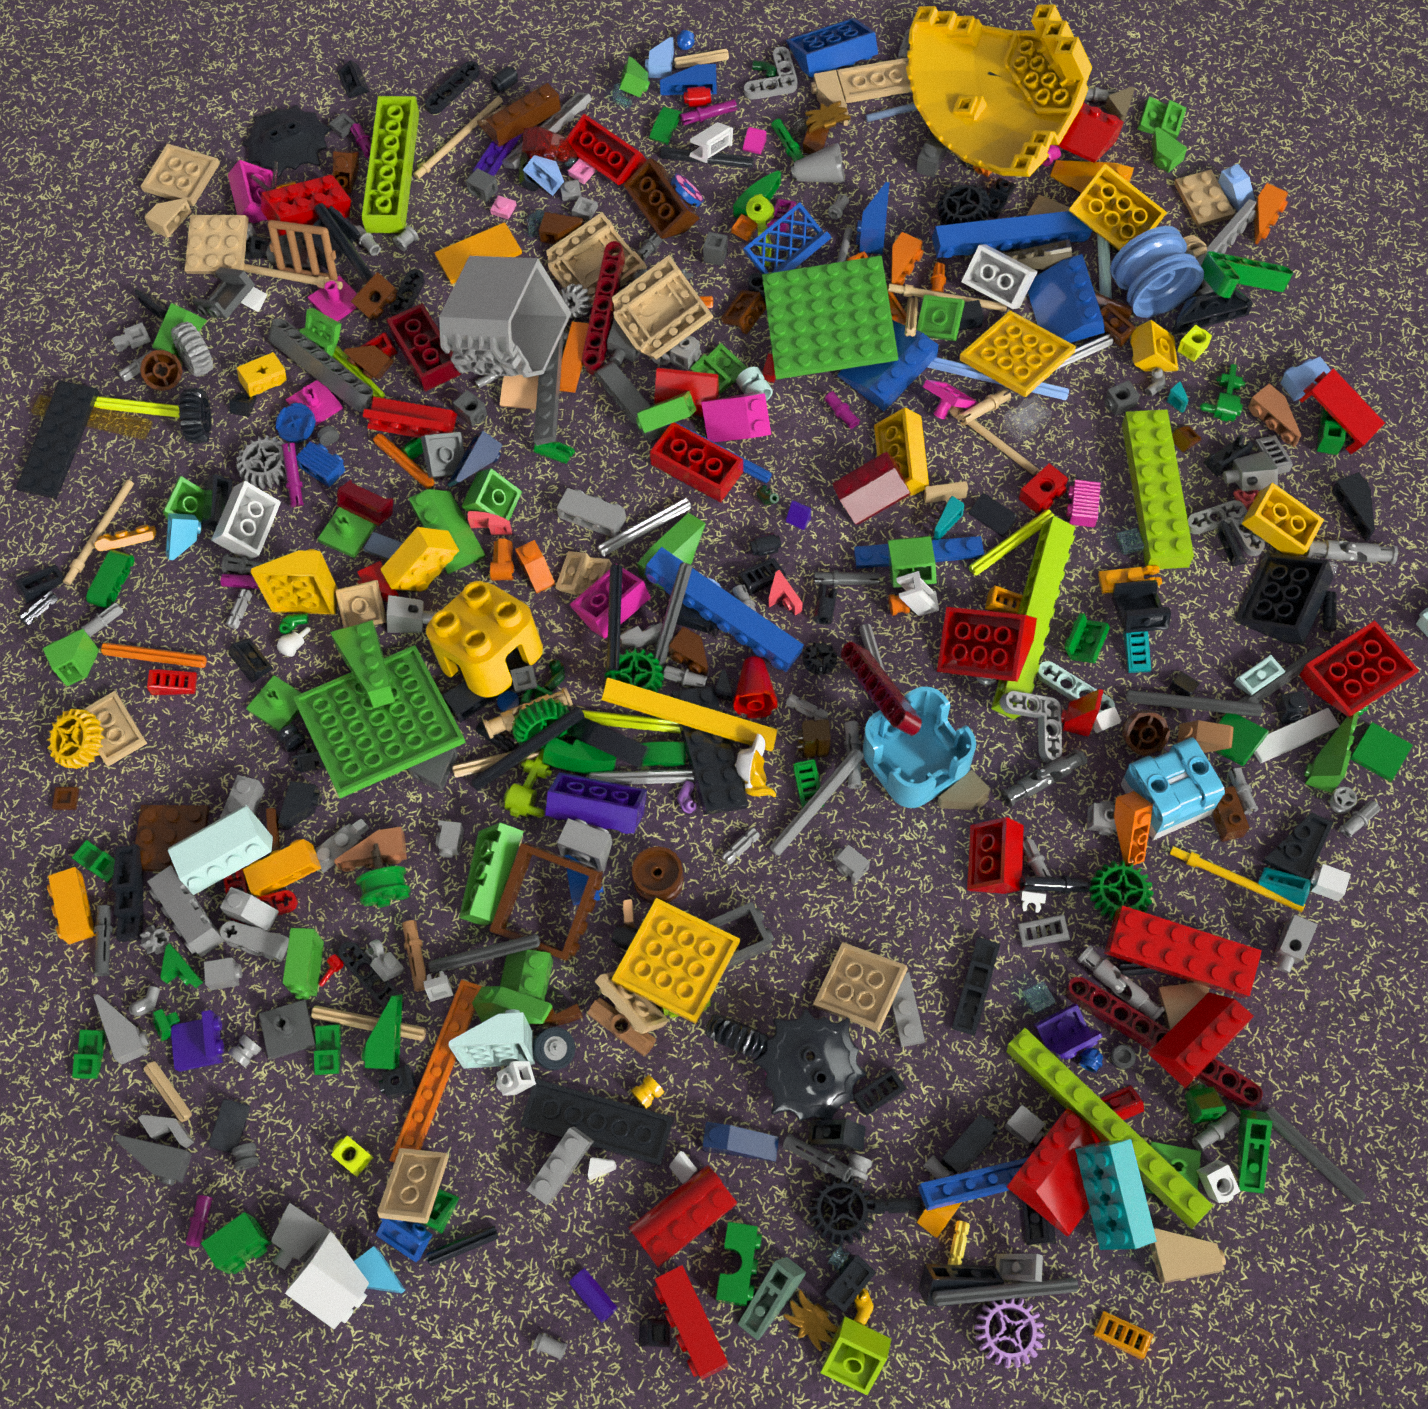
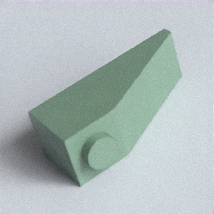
[738,1257,806,1340]

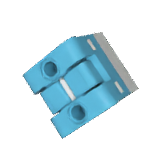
[1121,737,1225,840]

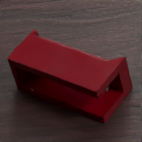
[337,480,393,526]

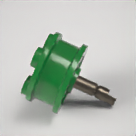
[355,843,411,908]

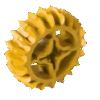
[47,709,105,769]

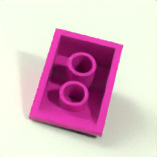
[701,391,771,442]

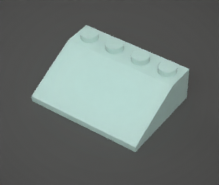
[449,1009,535,1069]

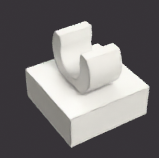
[1020,891,1046,913]
[423,971,453,1002]

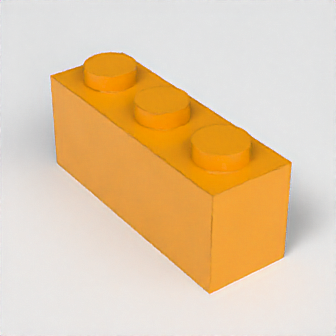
[243,839,321,897]
[47,867,96,944]

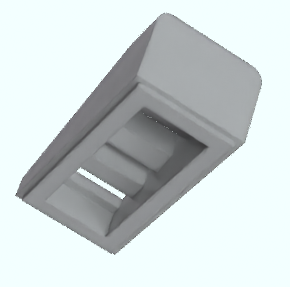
[1255,435,1293,474]
[1018,914,1070,947]

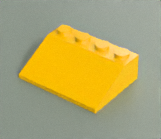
[1068,164,1167,251]
[251,549,338,614]

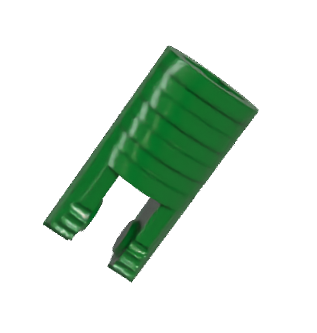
[534,441,575,464]

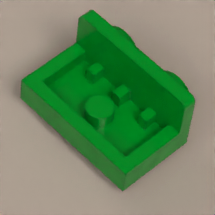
[1065,613,1110,664]

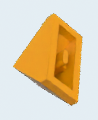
[916,1202,962,1238]

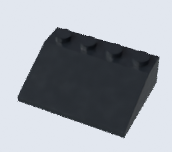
[1235,552,1334,645]

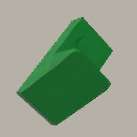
[161,943,203,988]

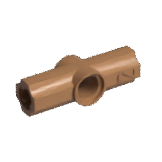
[587,997,656,1057]

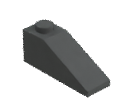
[916,135,948,178]
[115,1135,192,1186]

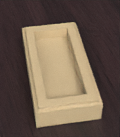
[924,481,968,503]

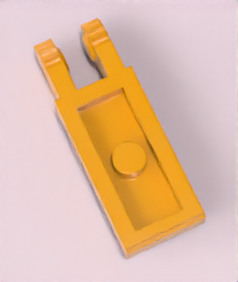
[94,525,157,552]
[1098,565,1162,594]

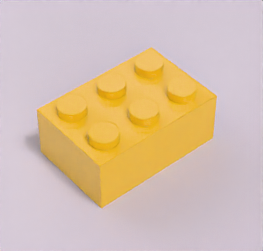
[1241,482,1324,556]
[381,527,459,592]

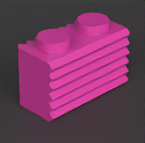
[1066,479,1101,527]

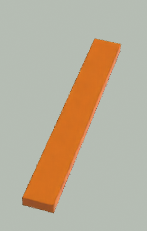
[389,979,483,1163]

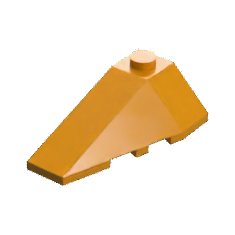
[1050,160,1134,195]

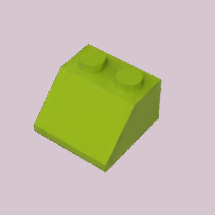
[820,1317,891,1395]

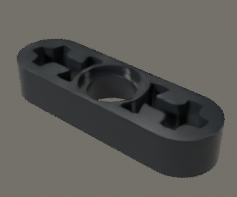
[390,269,425,317]

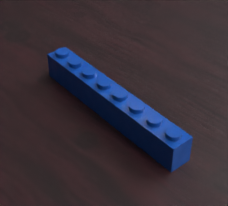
[932,211,1092,258]
[645,547,804,672]

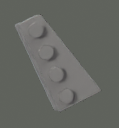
[147,865,225,957]

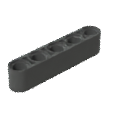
[595,361,667,443]

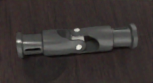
[1001,747,1087,807]

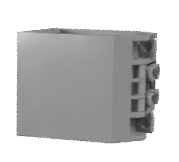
[439,256,571,377]

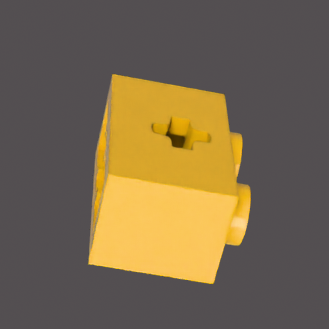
[236,352,287,397]

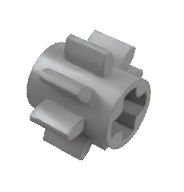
[140,925,170,954]

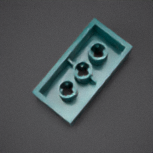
[1075,1139,1157,1250]

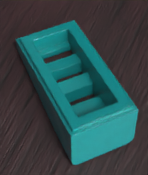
[933,496,964,540]
[1123,631,1151,673]
[1258,867,1311,907]

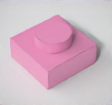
[568,158,595,184]
[490,196,516,219]

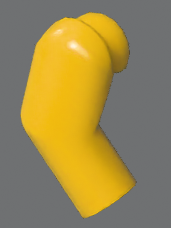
[853,1288,873,1326]

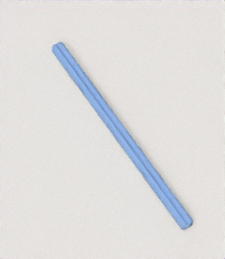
[928,357,1069,400]

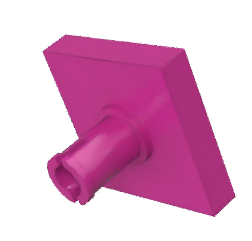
[308,276,357,322]
[923,379,977,420]
[286,380,343,426]

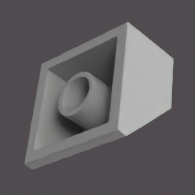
[557,818,612,873]

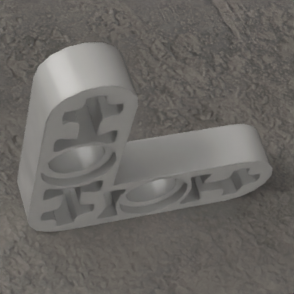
[744,47,797,100]
[1188,500,1265,556]
[1000,691,1062,763]

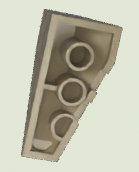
[1003,240,1072,270]

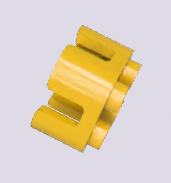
[426,581,543,697]

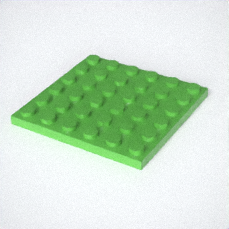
[762,255,898,379]
[293,645,466,798]

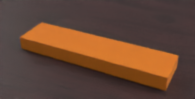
[560,322,589,393]

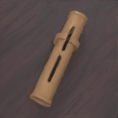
[402,920,427,992]

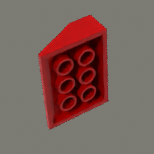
[1056,102,1124,163]
[937,607,1037,682]
[1299,620,1420,717]
[1007,1107,1102,1237]

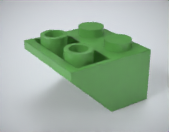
[888,536,937,588]
[43,628,99,686]

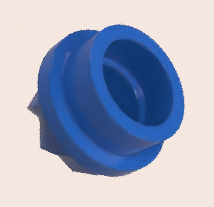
[677,30,695,50]
[1079,1048,1103,1073]

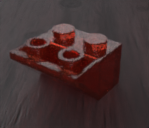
[522,127,577,162]

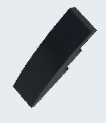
[112,844,143,942]
[952,937,1001,1036]

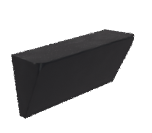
[337,60,370,98]
[134,289,169,321]
[969,493,1017,537]
[1216,520,1247,567]
[228,639,273,683]
[209,1099,251,1153]
[1022,1200,1056,1245]

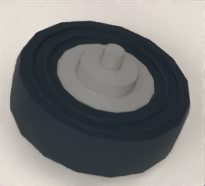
[533,1027,576,1070]

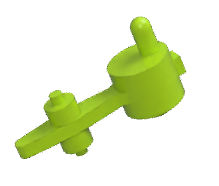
[746,194,775,267]
[504,748,552,818]

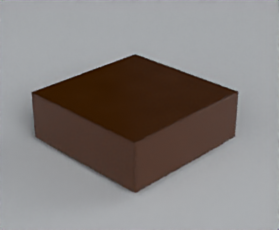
[52,787,79,810]

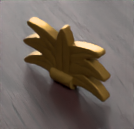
[805,101,851,133]
[783,1290,839,1351]

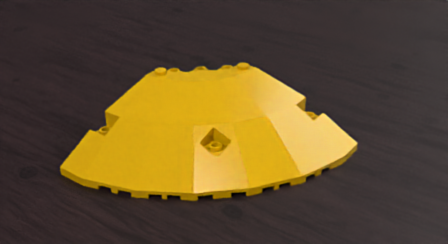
[906,4,1092,177]

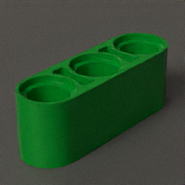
[86,550,134,609]

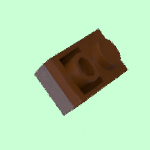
[333,150,359,193]
[539,212,583,245]
[343,346,394,380]
[668,627,708,676]

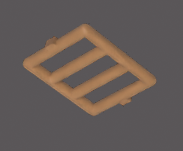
[267,220,338,281]

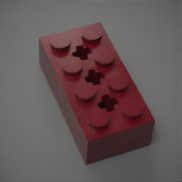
[386,303,461,392]

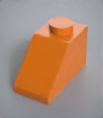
[515,540,555,593]

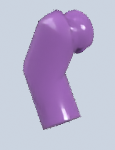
[677,780,697,813]

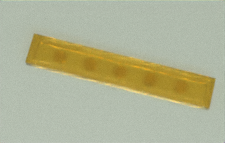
[31,394,153,440]

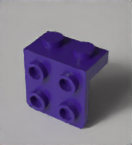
[1033,1003,1103,1060]
[171,1010,224,1072]

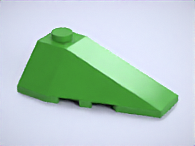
[637,513,706,591]
[1304,711,1359,793]

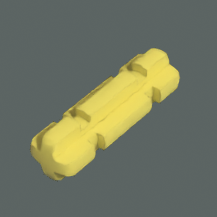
[947,1221,970,1265]

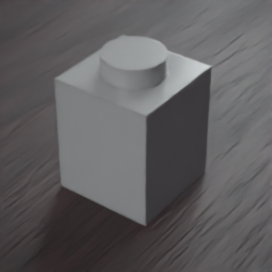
[204,957,242,990]

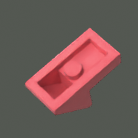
[769,570,803,615]

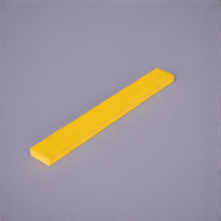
[601,678,778,752]

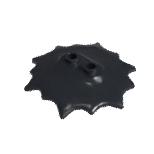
[242,105,332,178]
[753,1009,866,1121]

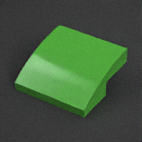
[1137,96,1186,139]
[299,308,341,356]
[690,343,748,394]

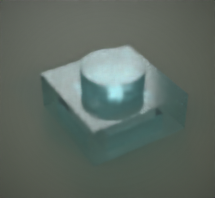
[1115,528,1144,555]
[1022,981,1056,1014]

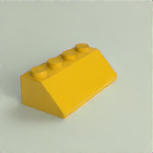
[874,407,929,495]

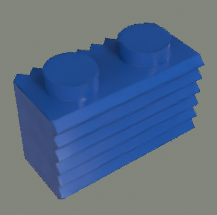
[296,441,346,488]

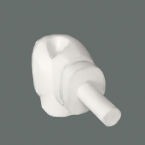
[277,627,311,657]

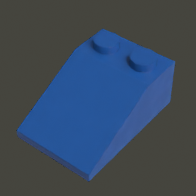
[856,182,890,254]

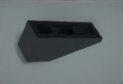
[1332,472,1375,541]
[918,1264,1004,1307]

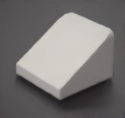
[241,287,267,312]
[1094,707,1121,733]
[669,1151,698,1184]
[588,1157,616,1180]

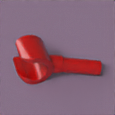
[318,954,344,987]

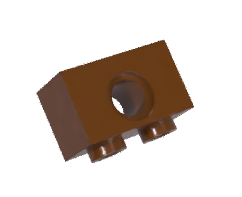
[351,272,398,321]
[1212,786,1250,842]

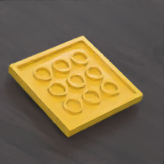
[960,310,1076,397]
[611,898,740,1024]

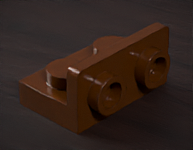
[721,290,766,334]

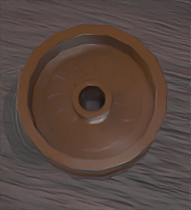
[632,846,684,904]

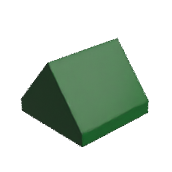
[400,437,424,460]

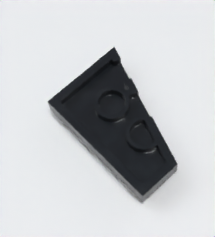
[1263,812,1334,879]

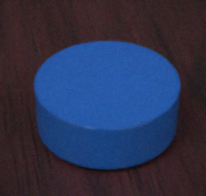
[497,691,520,712]

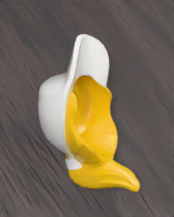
[735,734,776,797]

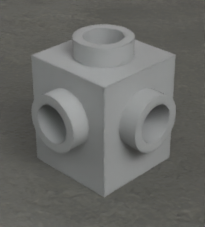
[670,336,701,371]
[1087,801,1117,835]

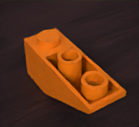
[1254,183,1288,245]
[891,232,924,294]
[1114,791,1153,867]

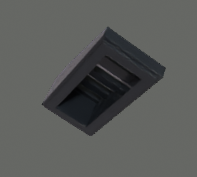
[738,558,786,596]
[15,564,64,604]
[853,1068,908,1116]

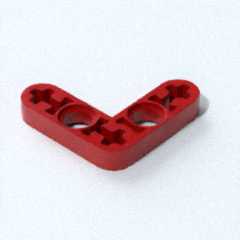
[223,867,298,924]

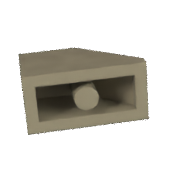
[937,770,990,810]

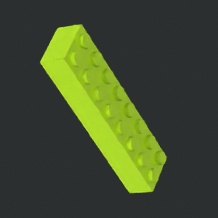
[362,96,419,233]
[1122,409,1194,569]

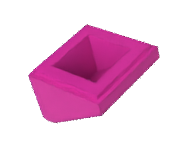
[743,127,766,155]

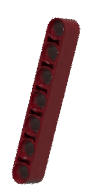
[582,241,625,375]
[841,641,922,736]

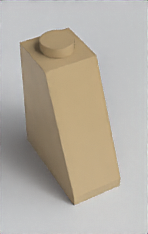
[1150,1229,1226,1284]

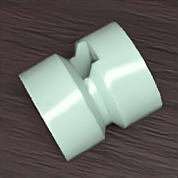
[736,367,773,401]

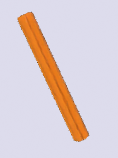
[101,642,207,668]

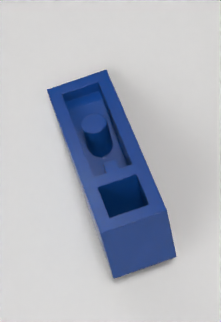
[660,64,717,95]

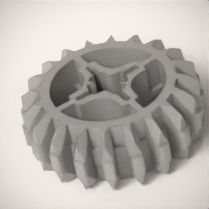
[171,321,213,377]
[237,436,290,490]

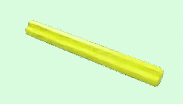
[93,396,180,418]
[969,509,1054,575]
[582,710,681,734]

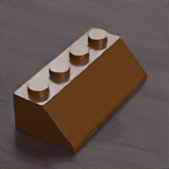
[477,83,561,147]
[624,157,700,239]

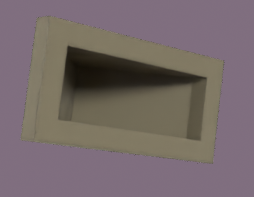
[1105,86,1135,127]

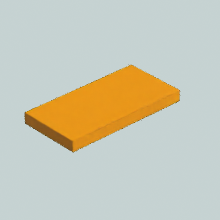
[434,222,522,284]

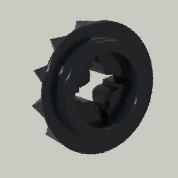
[803,642,837,675]

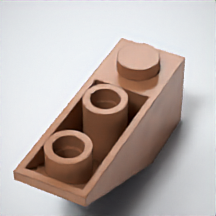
[1248,383,1301,447]
[334,827,407,872]

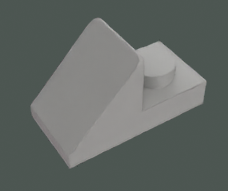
[996,1254,1043,1283]

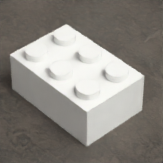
[961,245,1038,309]
[211,481,281,560]

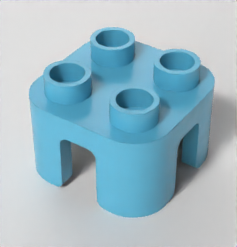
[863,687,976,808]

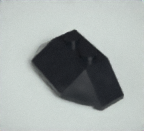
[1172,288,1253,335]

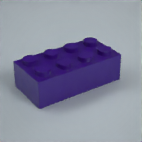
[545,772,647,834]

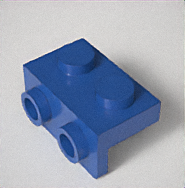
[376,1218,433,1262]

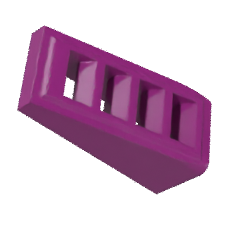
[767,198,796,233]

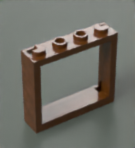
[490,843,603,961]

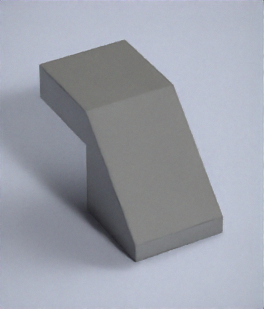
[138,1115,194,1148]

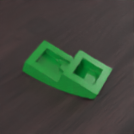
[649,107,682,145]
[640,742,686,767]
[72,840,115,883]
[314,1024,341,1075]
[72,1030,106,1079]

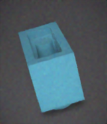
[165,513,201,560]
[354,1246,405,1293]

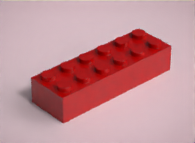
[1104,905,1262,998]

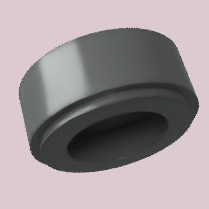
[317,426,339,446]
[1110,1044,1136,1070]

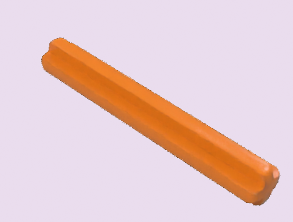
[373,433,435,489]

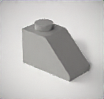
[220,887,279,932]

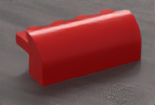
[363,397,457,438]
[628,1165,737,1268]

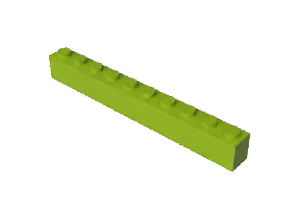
[991,516,1075,719]
[1006,1028,1214,1229]

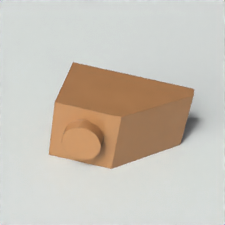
[1177,720,1234,753]

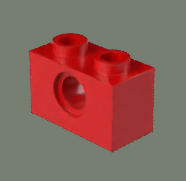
[1019,463,1068,514]

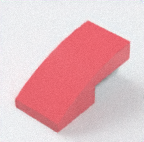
[468,511,512,535]

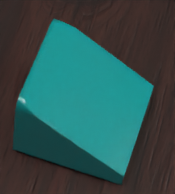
[1167,382,1189,413]

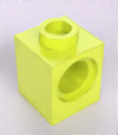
[1177,325,1212,362]
[331,1136,373,1177]

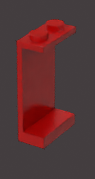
[1299,368,1385,454]

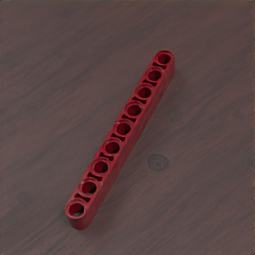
[1065,977,1263,1109]

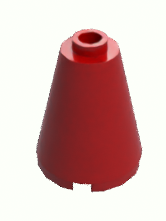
[733,656,778,718]

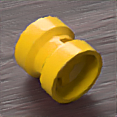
[630,1074,664,1109]

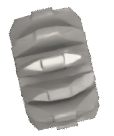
[560,284,592,318]

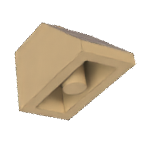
[145,198,192,238]

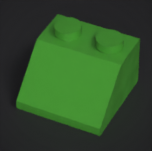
[461,468,522,521]
[500,950,553,1001]

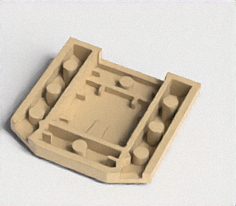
[546,212,647,306]
[612,255,714,360]

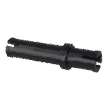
[1019,875,1090,894]

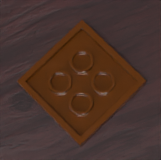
[135,805,210,872]

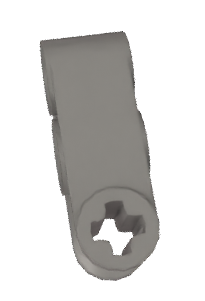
[220,921,289,962]

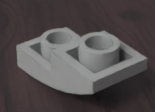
[620,622,663,648]

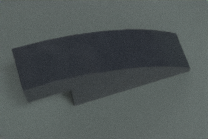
[568,717,650,769]

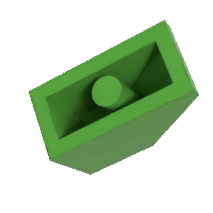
[619,56,650,98]
[1152,127,1187,173]

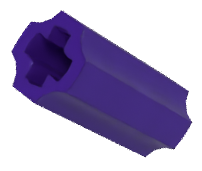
[569,1268,618,1323]

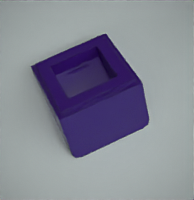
[786,500,811,530]

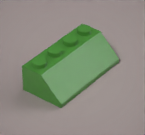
[409,489,486,574]

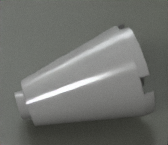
[791,143,845,183]

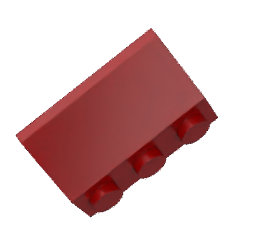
[654,368,719,418]
[967,817,1024,894]

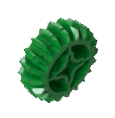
[604,648,664,693]
[512,698,572,750]
[1089,860,1154,921]

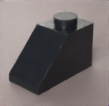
[278,781,322,830]
[807,1119,866,1151]

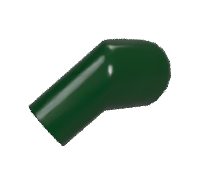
[752,60,777,78]
[757,485,779,506]
[544,659,565,692]

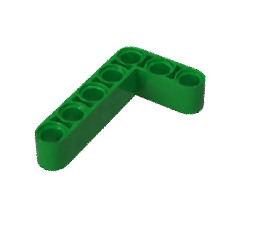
[1201,251,1293,298]

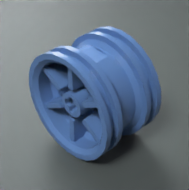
[1110,226,1204,318]

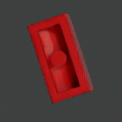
[1100,1085,1144,1120]

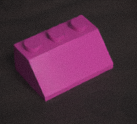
[228,160,276,223]
[570,564,651,639]

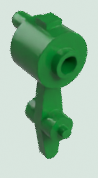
[1200,364,1246,422]

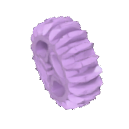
[974,1298,1045,1368]

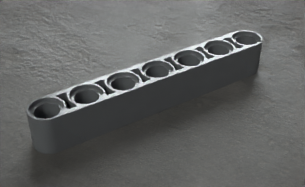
[268,318,373,412]

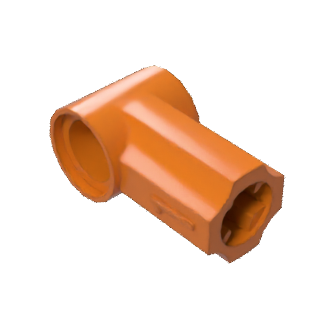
[490,538,514,581]

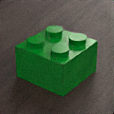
[201,1212,272,1274]

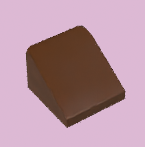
[1172,425,1202,452]

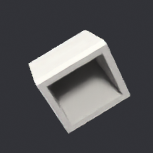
[285,1232,369,1329]

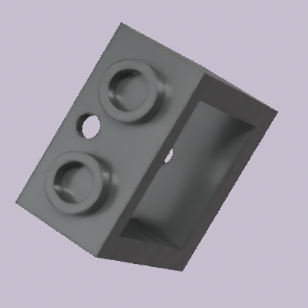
[706,902,774,969]

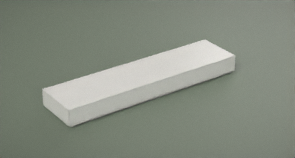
[1254,708,1340,764]

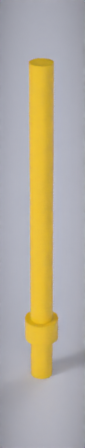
[1170,846,1305,912]

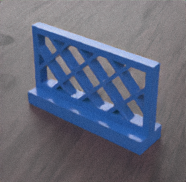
[742,202,832,274]

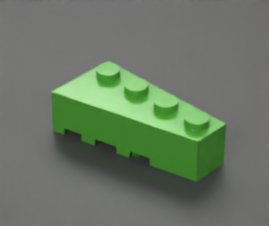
[330,620,395,708]
[459,823,524,926]

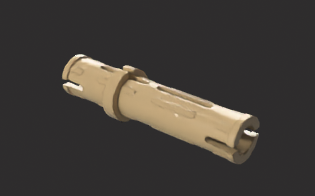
[957,388,1011,426]

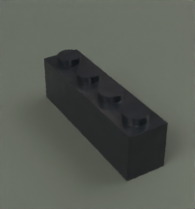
[442,648,529,723]

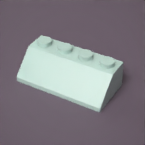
[168,805,273,895]

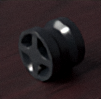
[277,724,305,752]

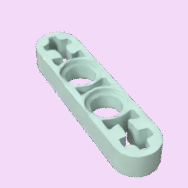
[1037,661,1115,713]

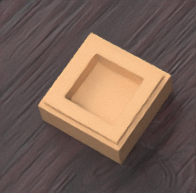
[623,899,635,928]

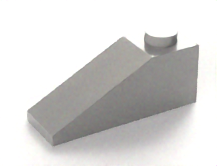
[94,994,150,1064]

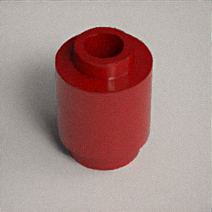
[684,86,711,107]

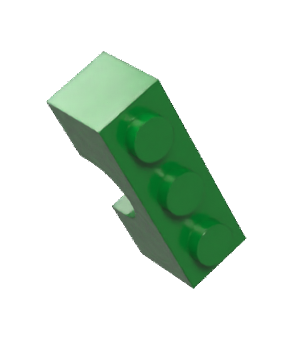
[1316,406,1346,455]
[716,1222,762,1307]

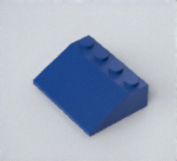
[786,18,878,77]
[1028,254,1105,343]
[838,320,939,411]

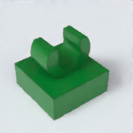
[152,1009,180,1042]

